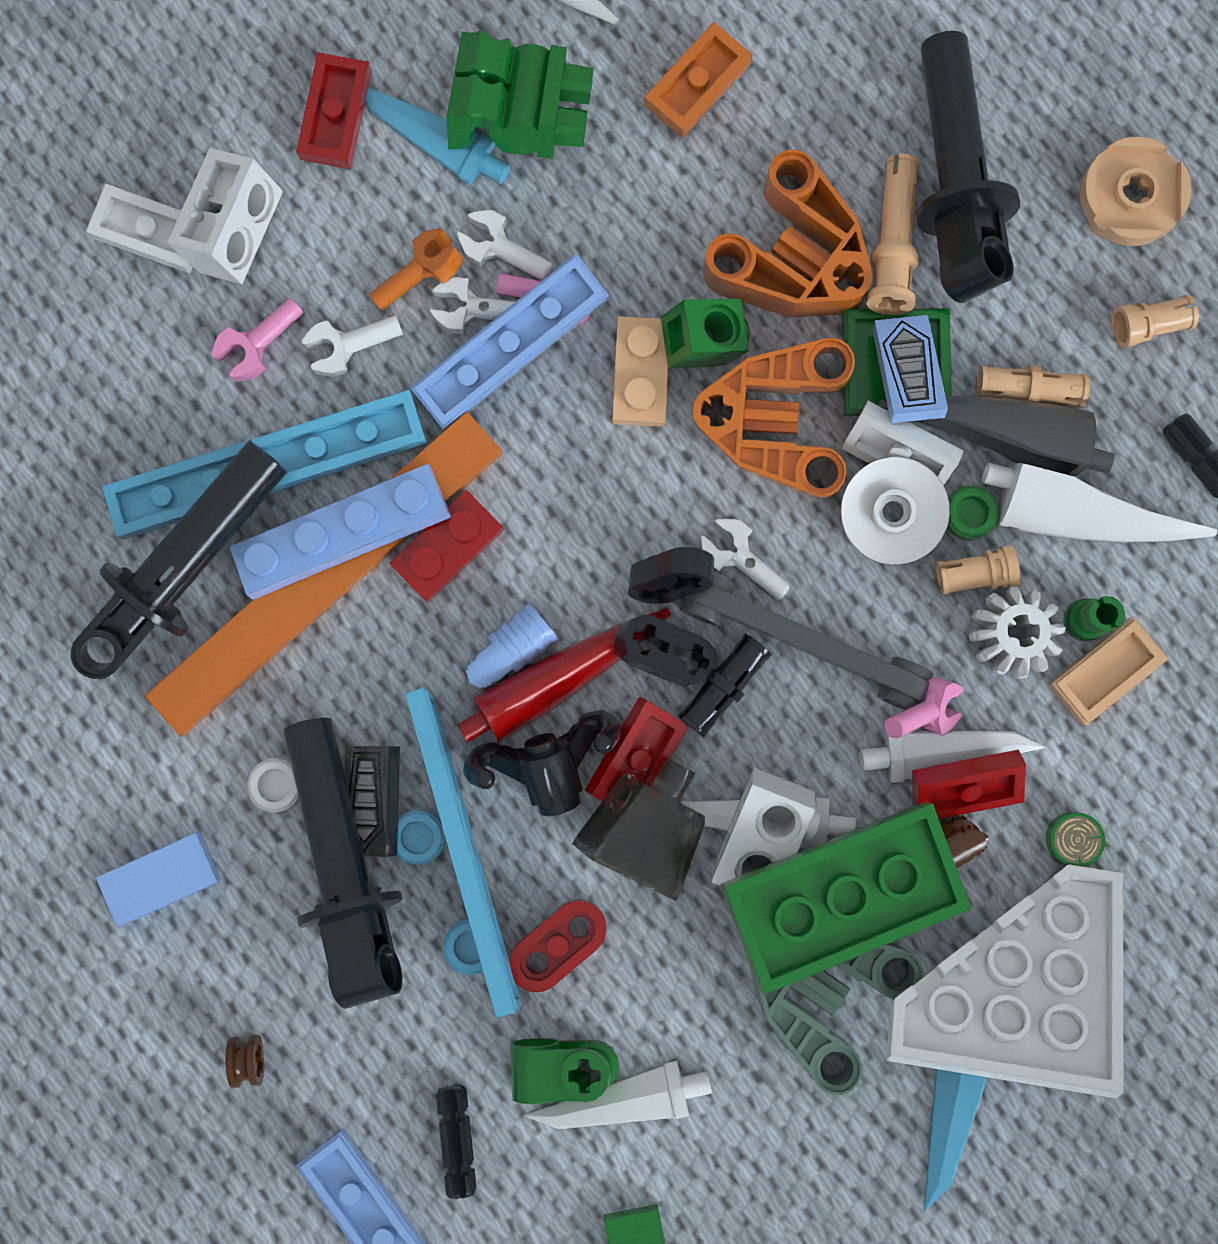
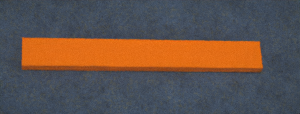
[145,412,503,736]

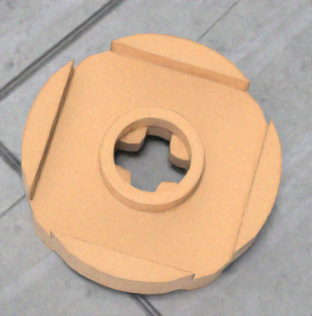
[1080,137,1192,246]

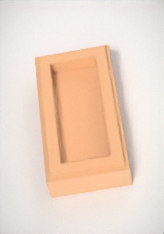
[1047,617,1169,726]

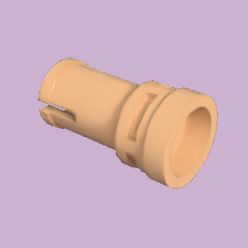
[1111,295,1199,348]
[936,545,1020,595]

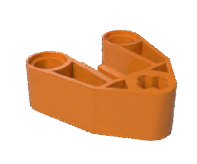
[703,149,872,318]
[692,338,855,499]

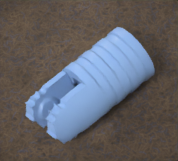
[465,603,559,690]

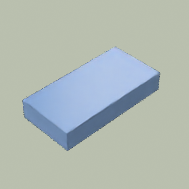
[96,832,222,928]

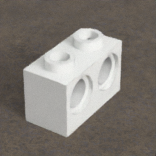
[167,148,283,284]
[711,768,822,886]

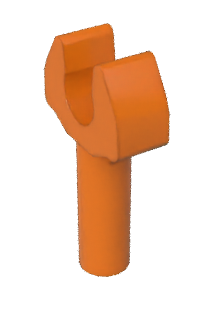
[369,228,463,311]

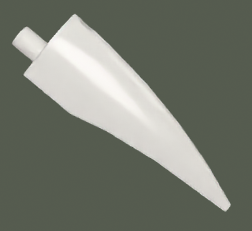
[982,462,1218,542]

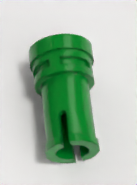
[1063,596,1125,642]

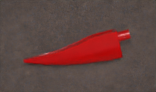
[457,608,671,743]

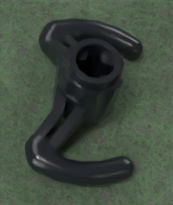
[463,710,622,816]

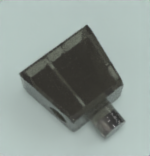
[572,758,705,901]

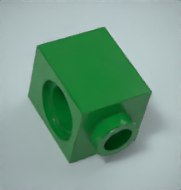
[661,299,750,368]

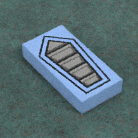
[872,315,948,424]

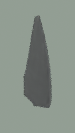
[878,395,1114,477]

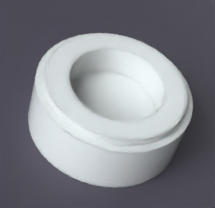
[247,758,299,813]

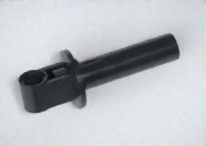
[916,31,1020,303]
[70,440,288,679]
[283,718,403,1009]

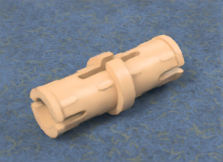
[975,365,1090,408]

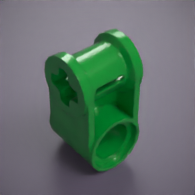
[511,1038,620,1104]

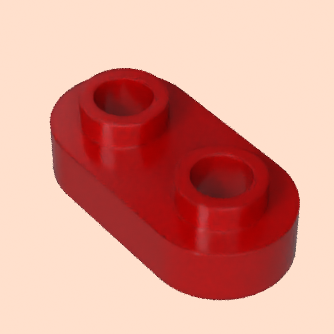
[509,899,606,992]

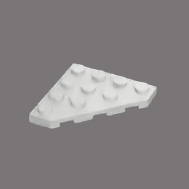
[886,864,1124,1098]

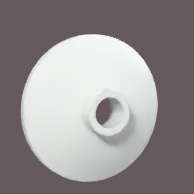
[841,457,949,565]

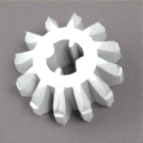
[969,587,1066,679]

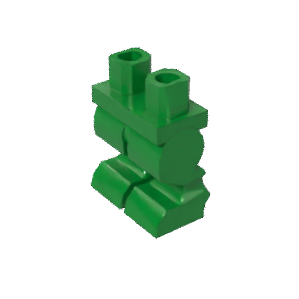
[447,30,594,159]

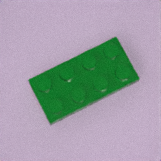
[720,801,971,994]

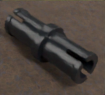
[678,633,773,738]

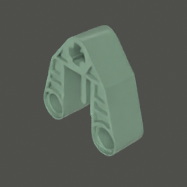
[746,943,924,1095]

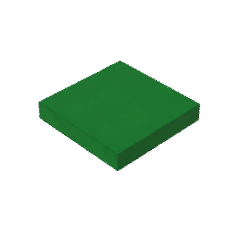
[842,308,952,416]

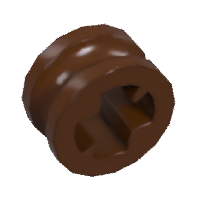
[225,1035,265,1088]

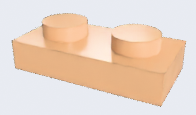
[612,316,668,427]

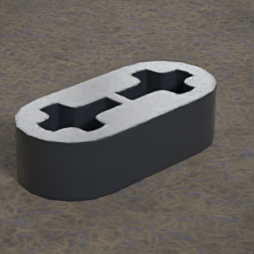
[628,547,715,604]
[614,615,717,686]

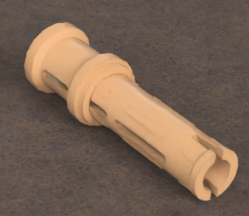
[866,153,920,315]

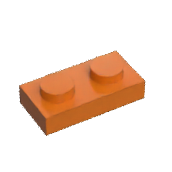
[644,22,753,139]

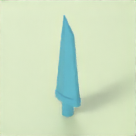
[365,87,510,185]
[924,1069,988,1212]

